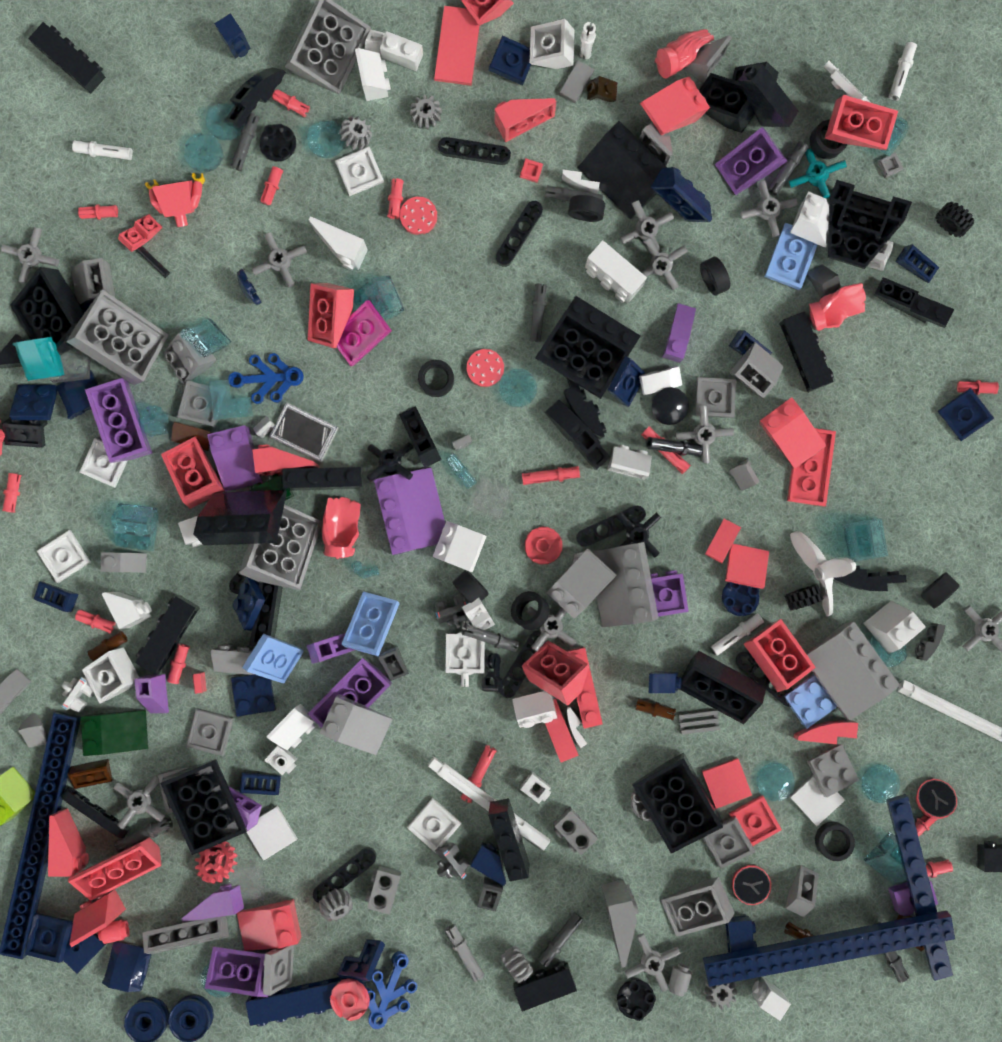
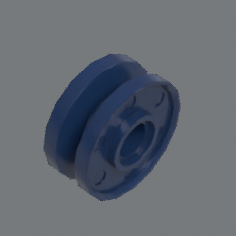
[168,994,214,1042]
[124,997,170,1042]

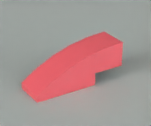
[545,698,579,763]
[794,720,858,744]

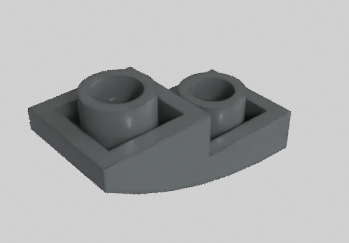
[915,623,946,661]

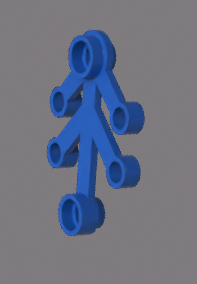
[228,353,304,404]
[366,951,417,1029]

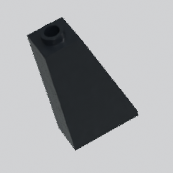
[739,64,799,127]

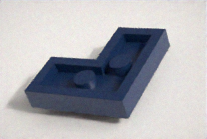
[337,939,385,982]

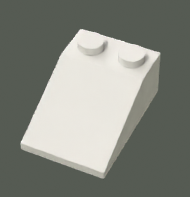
[309,216,368,271]

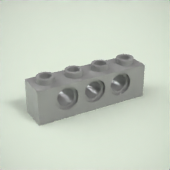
[143,916,229,954]

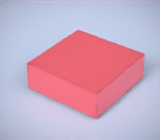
[520,158,543,183]
[193,672,207,694]

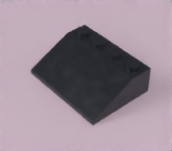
[577,121,667,220]
[10,267,84,356]
[535,310,631,399]
[193,490,287,546]
[632,753,723,854]
[160,759,248,855]

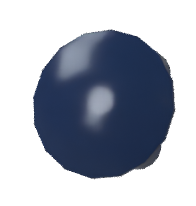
[237,269,262,306]
[721,582,760,616]

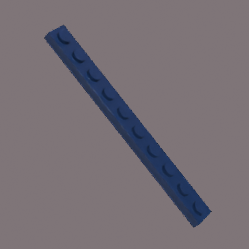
[886,794,953,981]

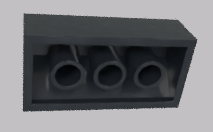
[679,650,767,725]

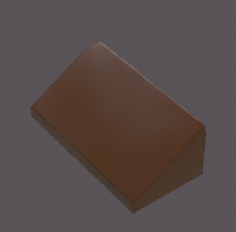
[171,422,212,451]
[68,759,113,789]

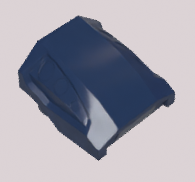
[56,370,98,420]
[102,941,152,992]

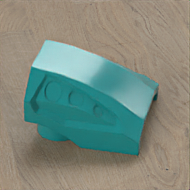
[13,337,65,381]

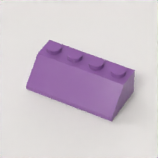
[85,378,152,463]
[308,658,392,741]

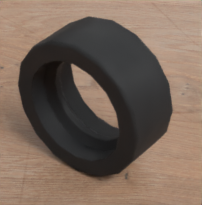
[810,119,847,159]
[568,195,605,222]
[700,256,731,296]
[418,360,454,397]
[511,591,549,630]
[815,822,855,861]

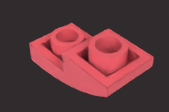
[118,214,162,252]
[705,519,741,563]

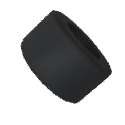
[452,570,489,603]
[921,572,960,609]

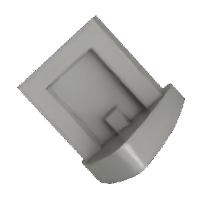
[729,458,760,491]
[18,713,48,748]

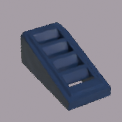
[895,244,939,283]
[729,330,773,356]
[34,581,79,612]
[239,772,281,795]

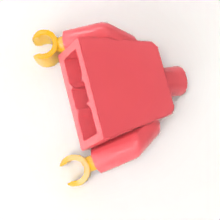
[145,173,205,227]

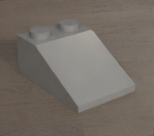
[546,548,616,619]
[319,694,393,755]
[661,876,734,937]

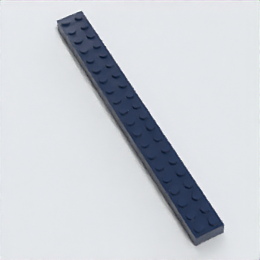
[0,712,81,959]
[703,910,955,987]

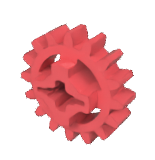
[195,841,238,884]

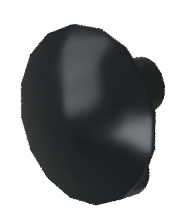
[260,124,296,162]
[652,387,689,425]
[617,979,656,1021]

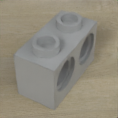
[554,807,598,855]
[365,866,402,915]

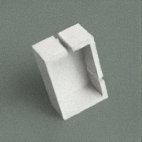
[585,240,647,304]

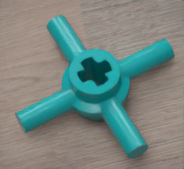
[789,149,847,199]

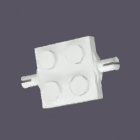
[824,60,871,103]
[446,620,485,687]

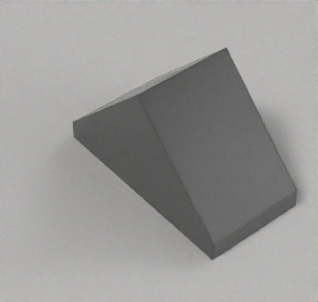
[807,264,841,298]
[378,646,409,681]
[477,877,503,912]

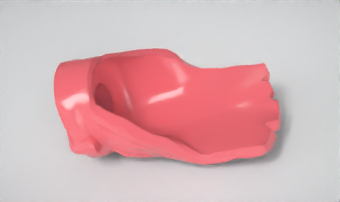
[655,29,714,79]
[809,283,866,331]
[322,497,361,559]

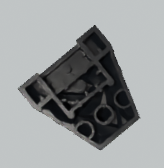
[827,180,912,269]

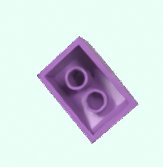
[715,127,787,195]
[207,425,262,492]
[205,947,268,997]

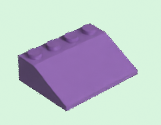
[374,468,445,555]

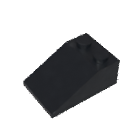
[699,73,755,133]

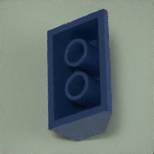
[651,167,712,222]

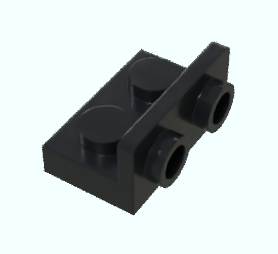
[2,417,48,448]

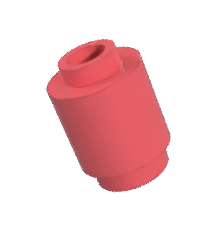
[98,920,130,944]

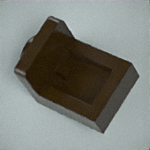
[587,76,618,102]

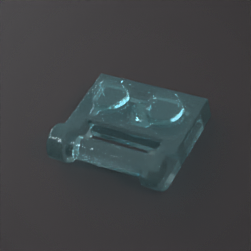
[181,318,232,358]

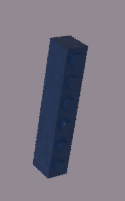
[245,977,367,1027]

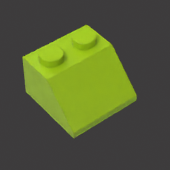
[0,767,35,826]

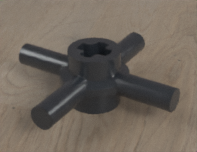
[367,442,413,482]
[616,511,661,558]

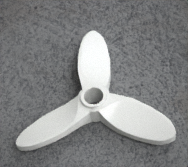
[790,531,856,616]

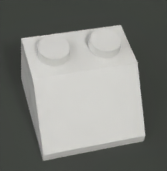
[530,19,575,69]
[355,48,391,101]
[790,191,829,247]
[607,445,652,480]
[433,521,487,572]
[102,592,152,629]
[863,601,926,654]
[82,647,139,704]
[266,704,316,750]

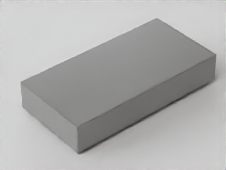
[559,61,594,104]

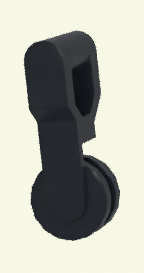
[482,653,502,693]

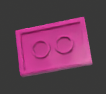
[337,300,392,366]

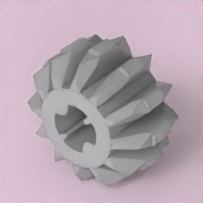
[410,94,442,130]
[339,116,372,150]
[319,888,353,922]
[501,946,533,982]
[704,981,738,1010]

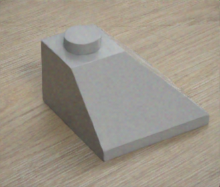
[685,35,732,83]
[639,123,673,167]

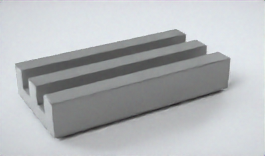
[679,710,720,735]

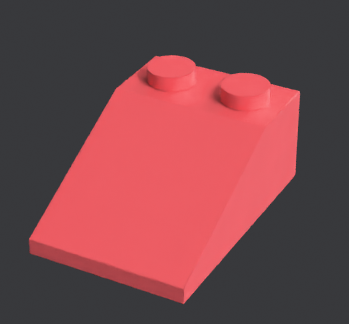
[640,76,710,135]
[825,95,898,150]
[495,98,556,143]
[308,283,354,348]
[759,397,826,469]
[161,437,224,509]
[252,445,319,476]
[48,808,89,877]
[70,889,126,947]
[237,899,302,951]

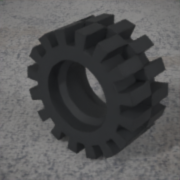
[935,202,974,238]
[784,584,823,611]

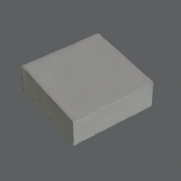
[877,152,904,178]
[452,435,472,451]

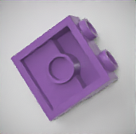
[650,570,689,617]

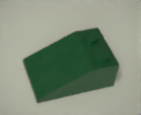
[81,710,148,756]

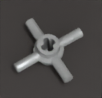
[740,180,798,238]
[620,200,674,252]
[1,227,59,284]
[252,233,307,288]
[641,237,688,290]
[675,405,734,463]
[962,605,1002,653]
[526,606,577,652]
[114,776,165,829]
[625,933,681,992]

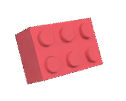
[744,619,816,692]

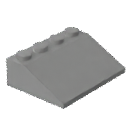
[284,0,371,94]
[67,289,168,385]
[239,505,322,590]
[592,542,659,628]
[806,622,900,721]
[601,880,639,968]

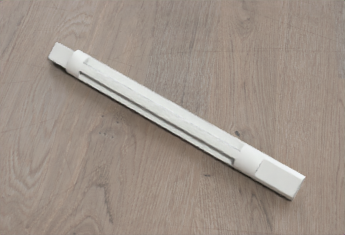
[898,680,1002,742]
[428,756,550,850]

